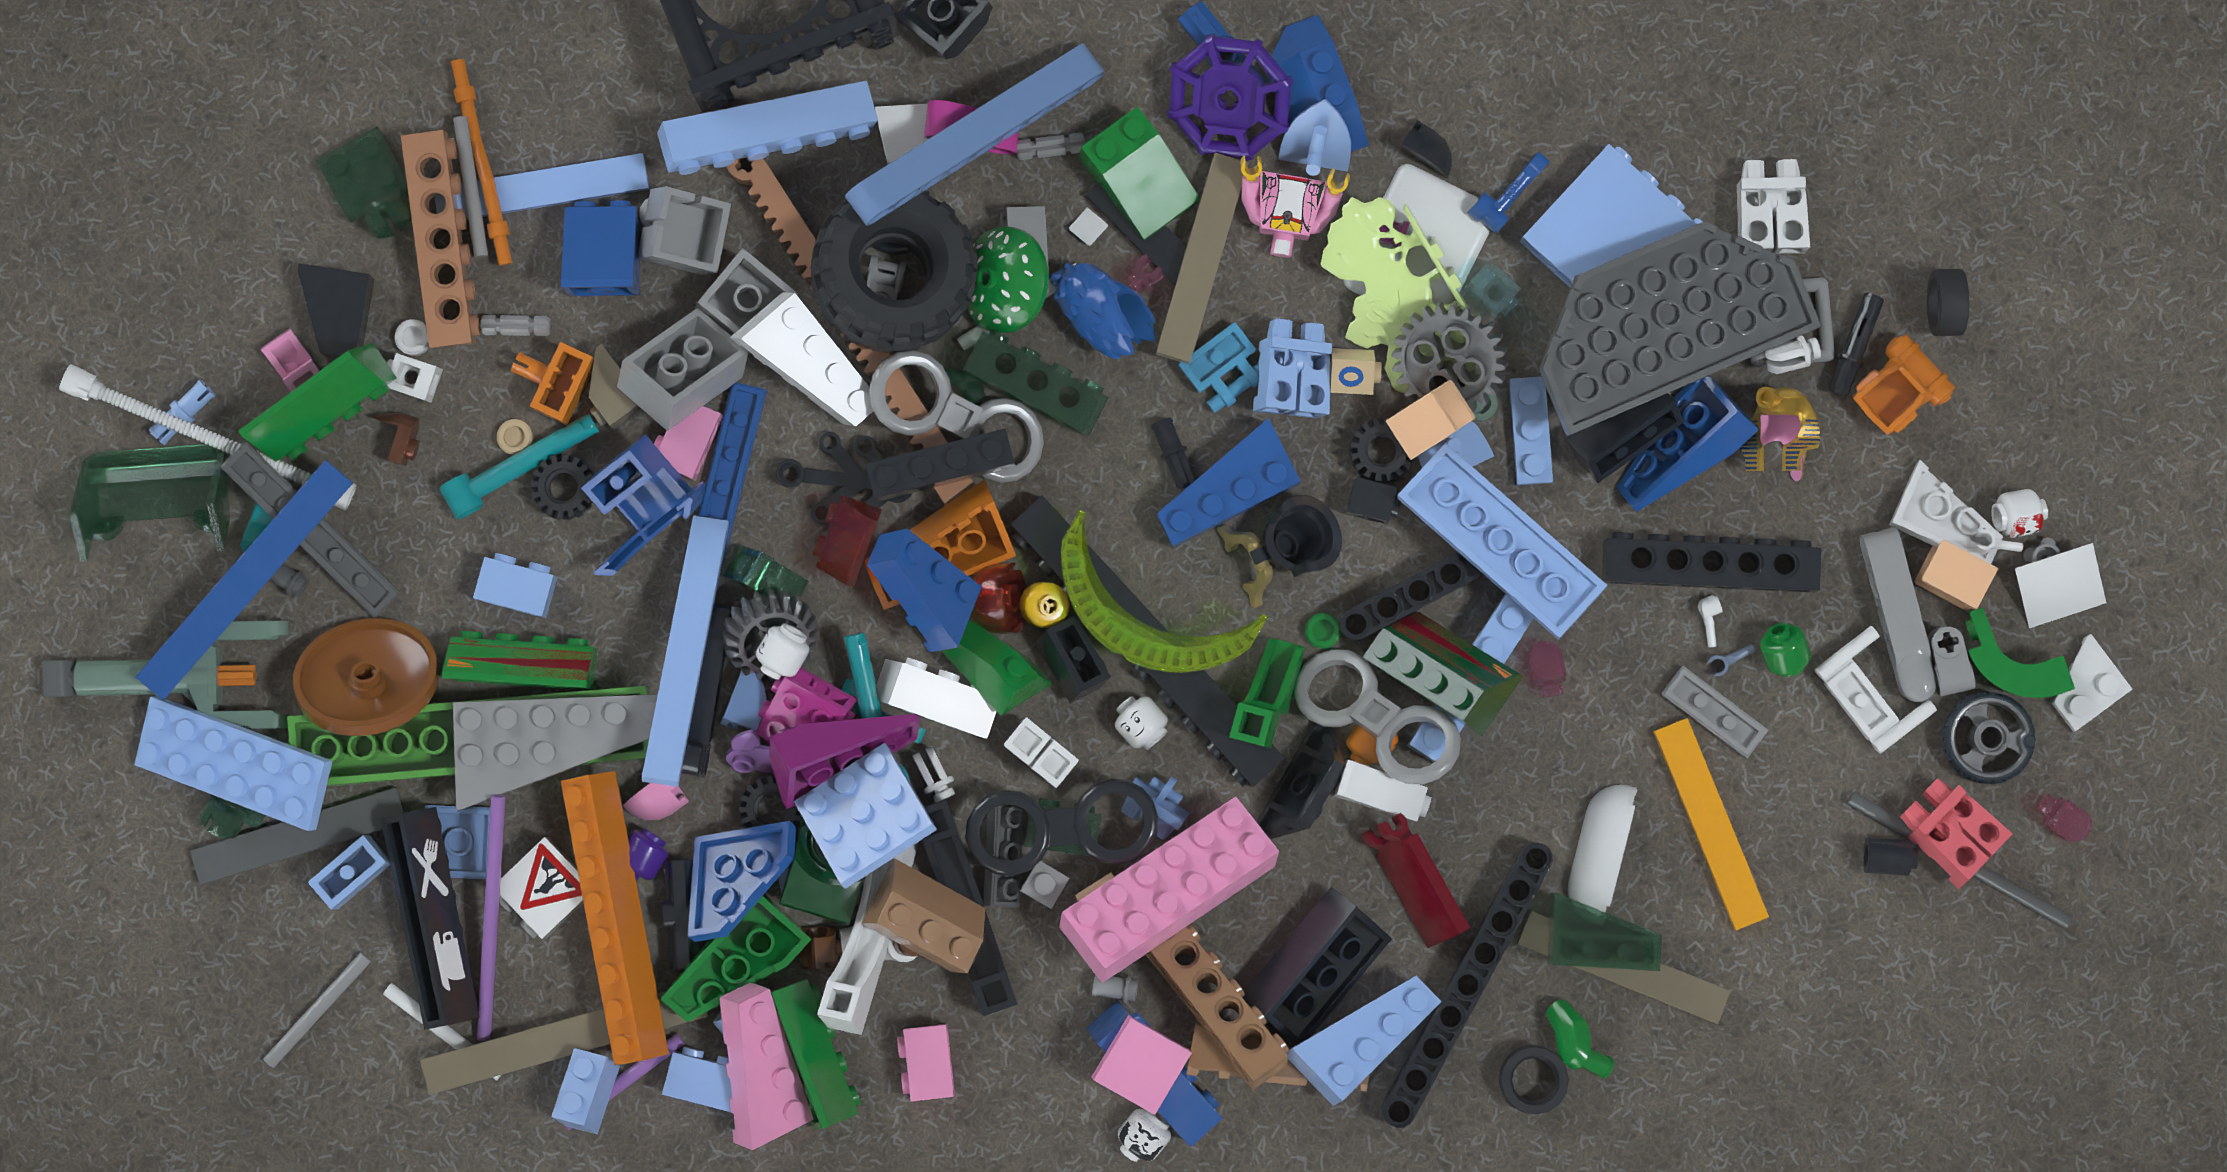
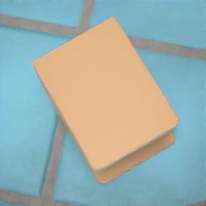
[1386,380,1475,460]
[1914,540,1998,612]

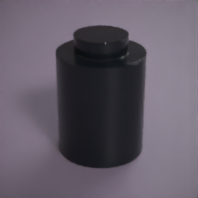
[1863,837,1918,876]

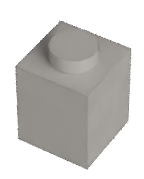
[1020,861,1070,909]

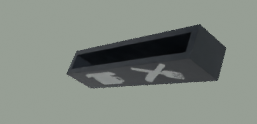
[381,807,480,1030]

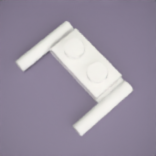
[1814,626,1937,754]

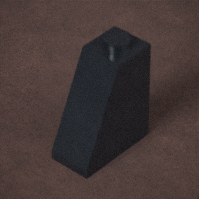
[298,263,375,363]

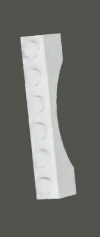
[817,841,920,1035]

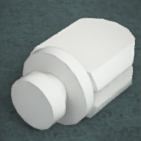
[1765,335,1821,374]
[912,746,955,803]

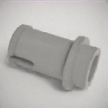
[1092,975,1138,1004]

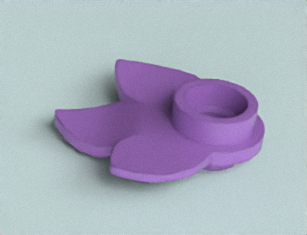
[726,730,774,774]

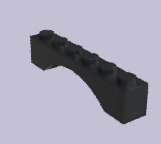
[922,800,1018,1016]

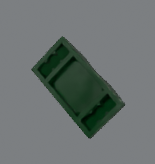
[779,817,863,925]

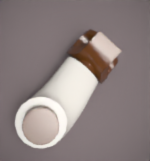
[796,926,919,970]

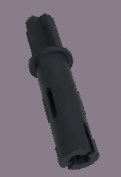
[1828,293,1884,396]

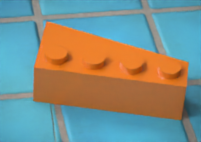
[864,479,1016,610]

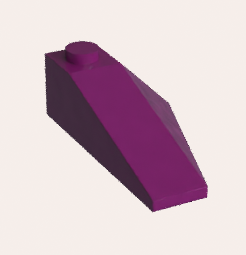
[769,714,920,809]

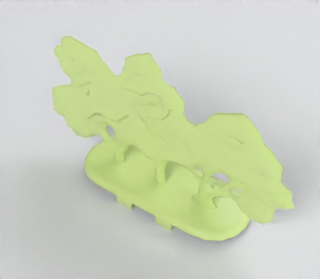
[1321,197,1477,394]

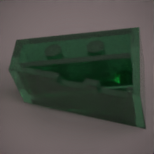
[1547,892,1662,971]

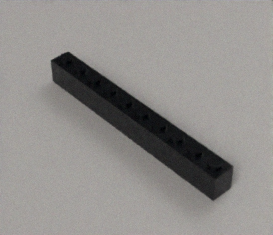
[1011,495,1285,788]

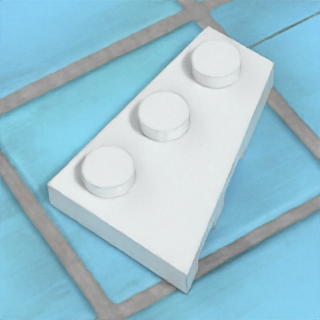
[1889,460,2003,564]

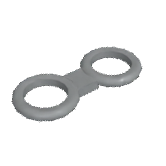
[869,350,1044,483]
[1294,649,1461,785]

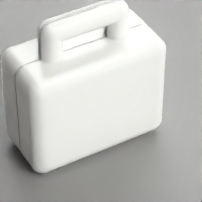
[1344,164,1491,305]

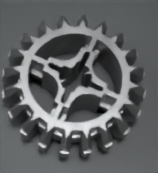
[722,587,820,682]

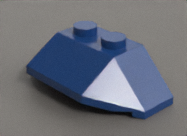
[1266,15,1369,152]

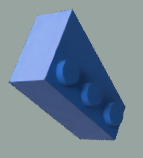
[867,529,982,652]

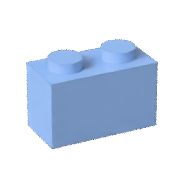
[473,553,558,618]
[308,835,390,910]
[662,1046,732,1112]
[551,1048,620,1135]

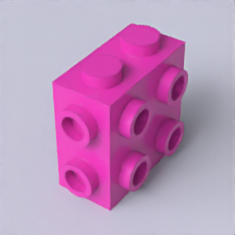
[756,667,857,745]

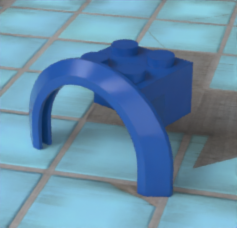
[581,434,706,576]

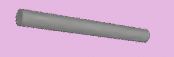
[453,116,488,258]
[263,952,371,1068]

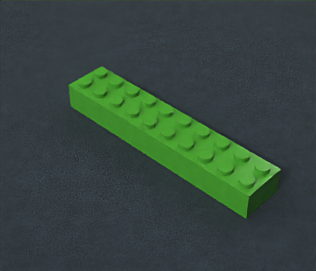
[287,686,651,787]

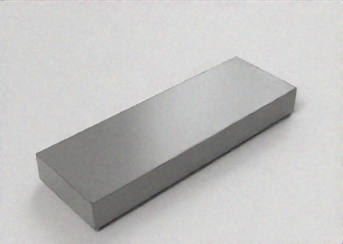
[1661,666,1768,759]

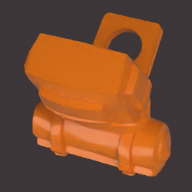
[1853,334,1956,435]

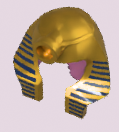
[1740,387,1820,481]

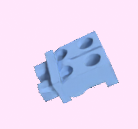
[1253,319,1332,419]

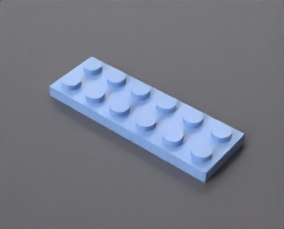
[1397,443,1607,640]
[134,696,332,831]

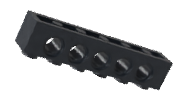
[1602,532,1821,593]

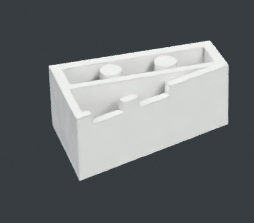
[876,657,996,739]

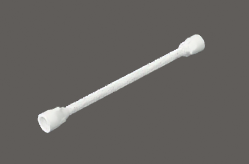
[59,364,357,511]

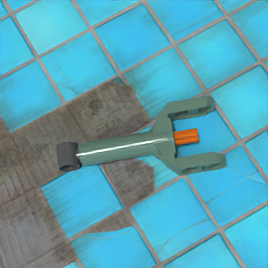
[42,621,290,729]

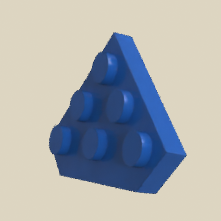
[688,821,796,942]

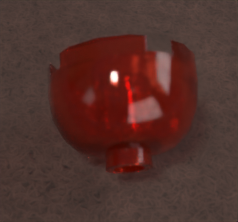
[971,562,1026,634]

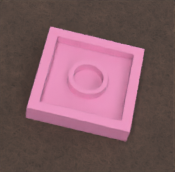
[1092,1015,1192,1115]

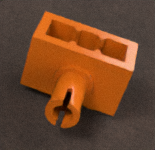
[511,342,594,426]

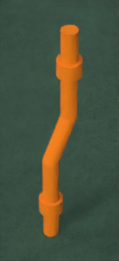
[451,59,513,266]

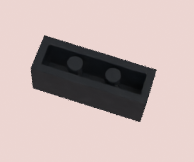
[1566,393,1684,483]

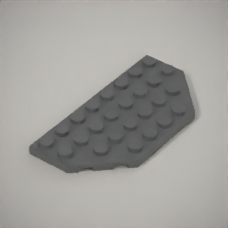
[1539,221,1821,436]

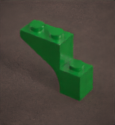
[1229,637,1306,748]

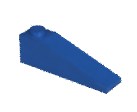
[1616,375,1759,512]

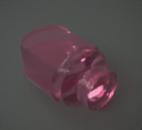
[1528,641,1566,698]
[2036,794,2092,842]

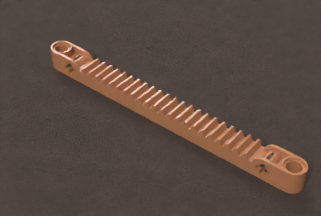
[726,157,975,506]

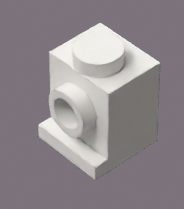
[387,353,443,403]

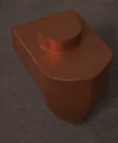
[374,413,420,467]

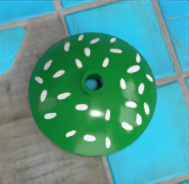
[966,226,1049,334]

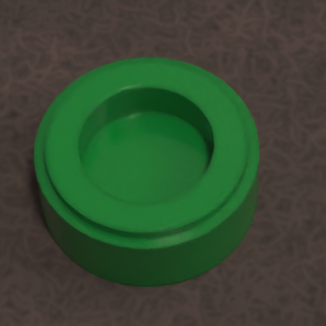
[1305,613,1341,649]

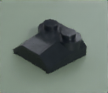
[894,0,993,60]

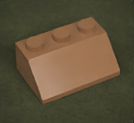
[862,859,985,973]

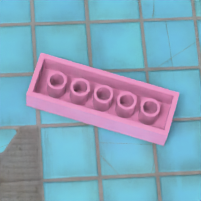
[1060,797,1279,983]

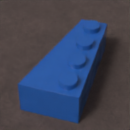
[1086,1000,1223,1147]

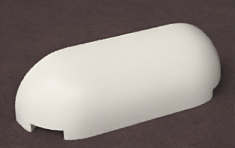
[1568,785,1637,926]

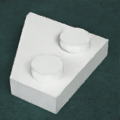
[2052,634,2132,732]

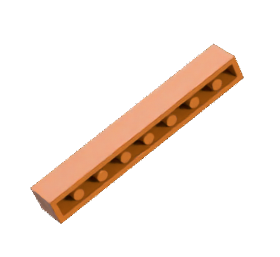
[561,771,669,1066]

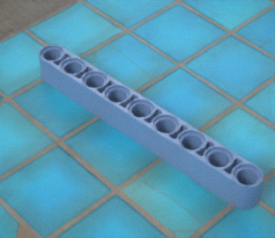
[845,43,1105,226]

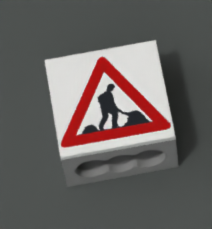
[499,837,584,939]

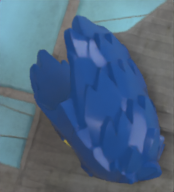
[1051,263,1156,359]

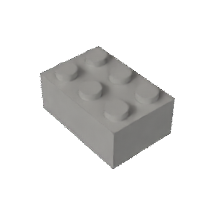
[617,308,749,431]

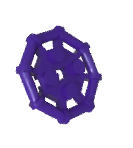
[1166,33,1294,161]

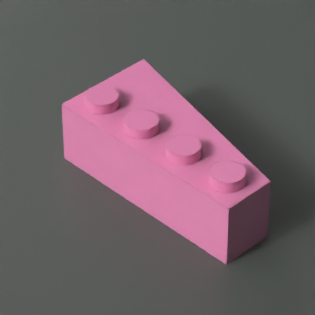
[720,982,813,1150]

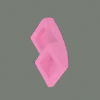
[261,328,321,392]

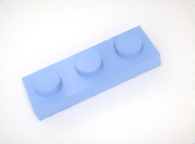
[1508,377,1553,486]

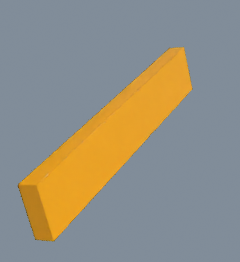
[1653,718,1769,930]

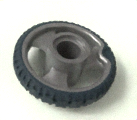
[1942,692,2036,784]

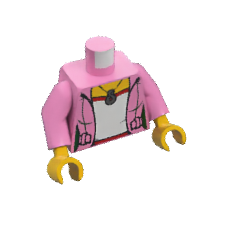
[1240,156,1350,258]

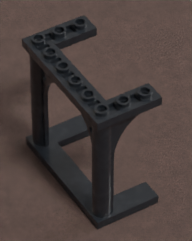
[660,0,899,113]

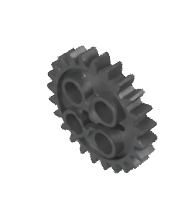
[1391,301,1508,412]

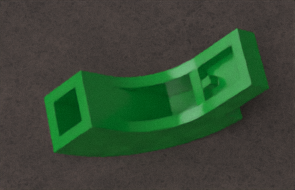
[1965,607,2075,698]

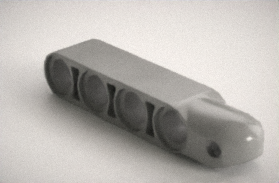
[1859,526,1937,702]

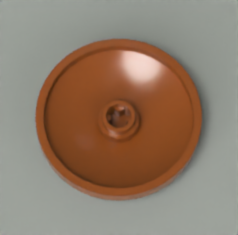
[293,618,439,736]

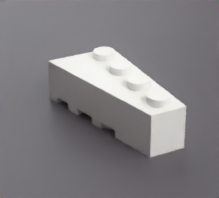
[730,292,873,426]

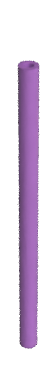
[477,794,506,1041]

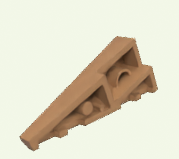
[1186,1019,1369,1092]

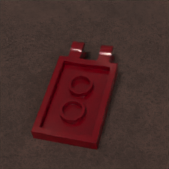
[1362,813,1470,948]

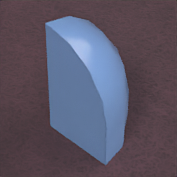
[720,671,767,731]

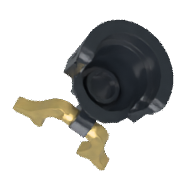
[1217,495,1342,608]

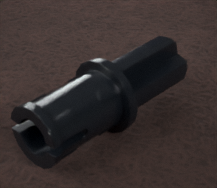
[1151,417,1196,489]

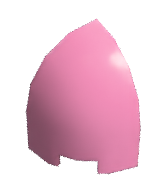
[623,783,689,821]

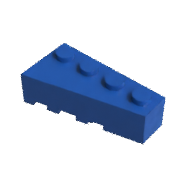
[1156,418,1301,549]

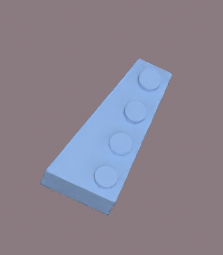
[1286,976,1441,1106]

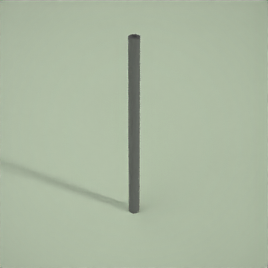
[1847,792,2073,929]

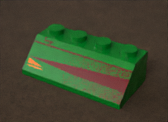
[442,631,598,691]

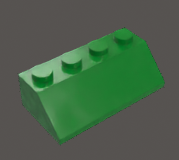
[238,343,397,462]
[771,979,861,1130]

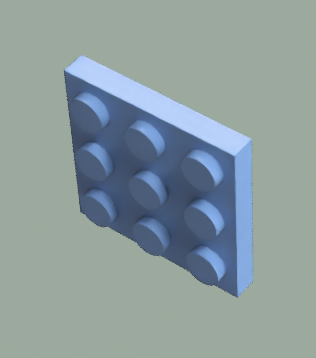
[794,743,937,889]

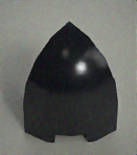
[1399,120,1452,178]

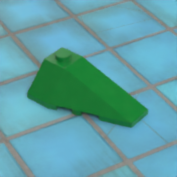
[941,618,1052,716]
[660,893,811,1023]

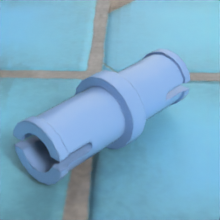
[149,379,216,445]

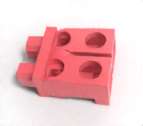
[1900,778,2013,890]

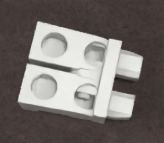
[1737,159,1810,254]

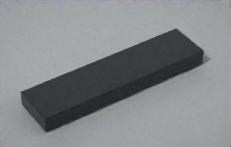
[1087,183,1187,286]

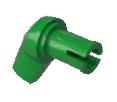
[1546,1000,1614,1079]

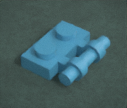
[1178,322,1260,413]

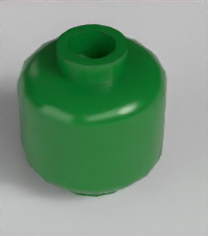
[1760,623,1811,677]

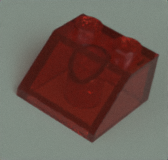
[813,495,882,588]

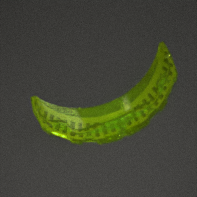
[1061,510,1268,673]

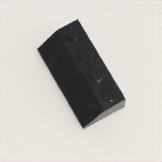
[1242,887,1392,1045]

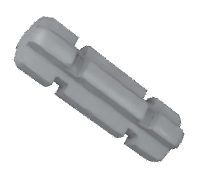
[1017,133,1085,160]
[480,315,551,336]

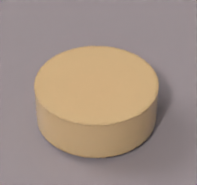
[497,419,534,455]

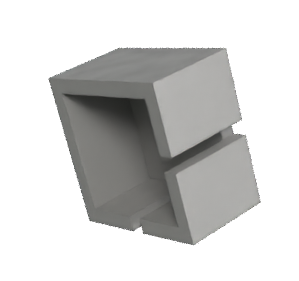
[637,186,731,275]

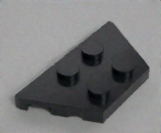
[1257,722,1346,839]

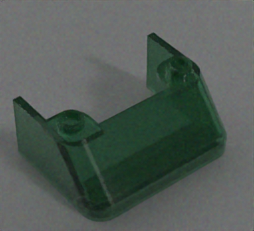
[69,444,230,561]

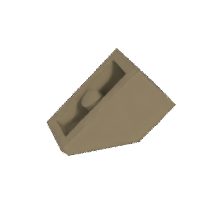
[589,344,642,429]

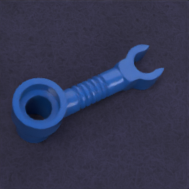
[1466,152,1550,233]

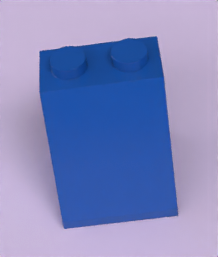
[561,200,640,297]

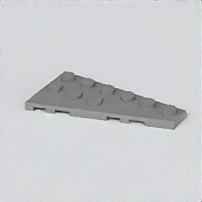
[453,694,658,811]

